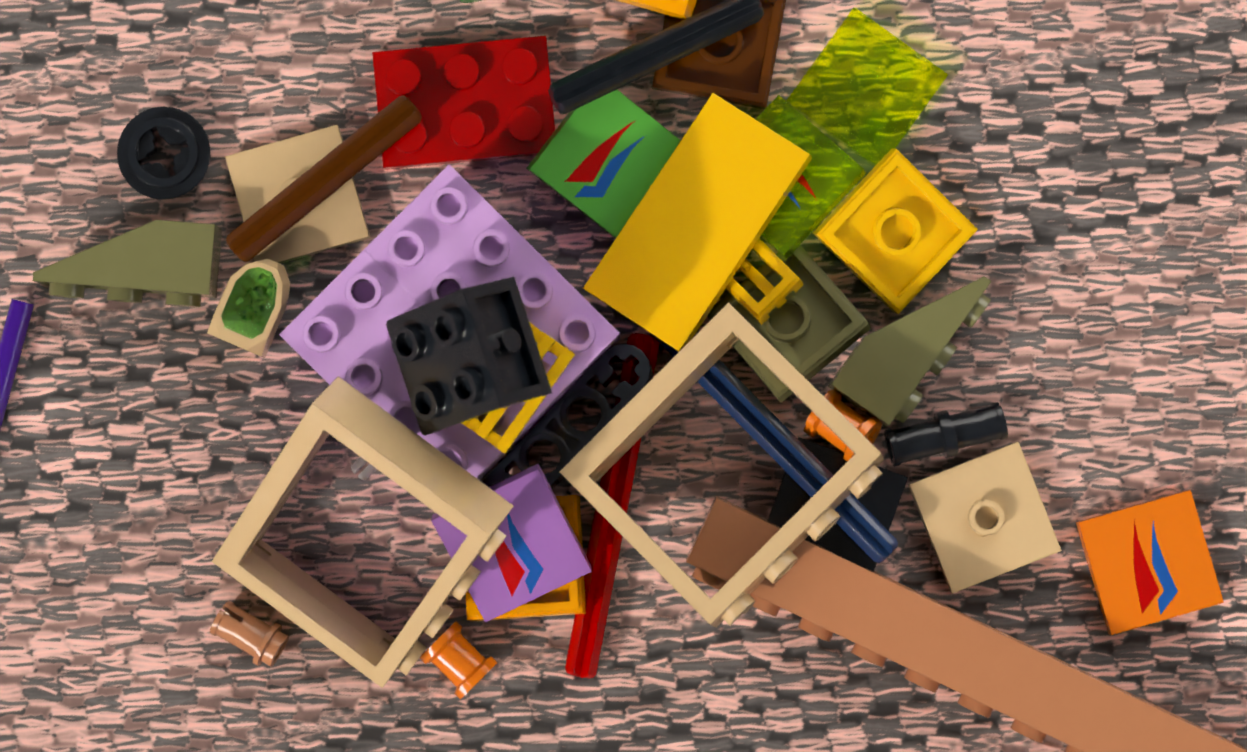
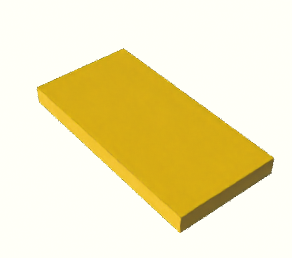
[583,93,812,352]

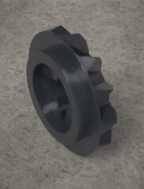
[117,107,212,200]

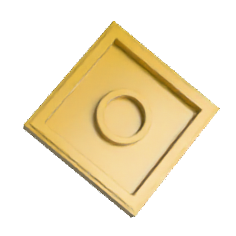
[813,148,978,314]

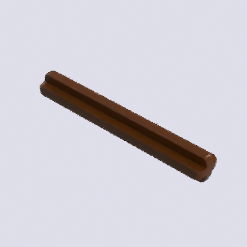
[226,95,422,262]

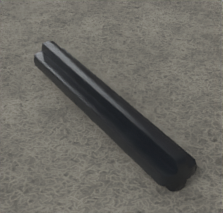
[548,0,764,114]

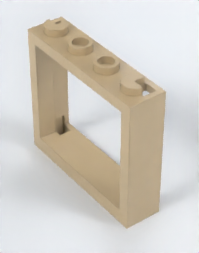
[560,303,885,628]
[212,376,514,688]

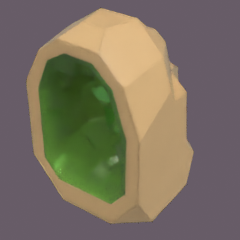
[207,259,290,358]

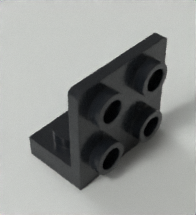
[386,277,552,435]

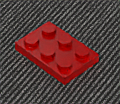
[372,35,555,170]

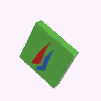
[526,90,681,239]

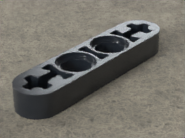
[482,344,653,490]

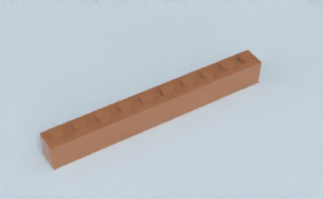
[686,496,1247,752]

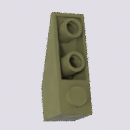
[33,220,222,308]
[828,276,991,427]

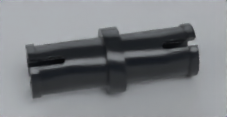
[884,402,1008,467]

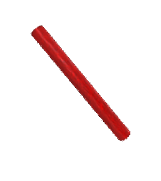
[565,333,660,679]

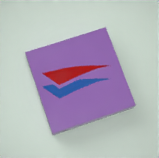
[431,464,592,623]

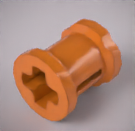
[803,389,882,462]
[420,621,498,700]

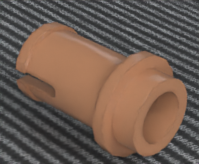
[210,600,289,667]

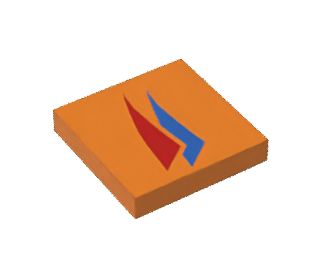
[1076,490,1224,635]

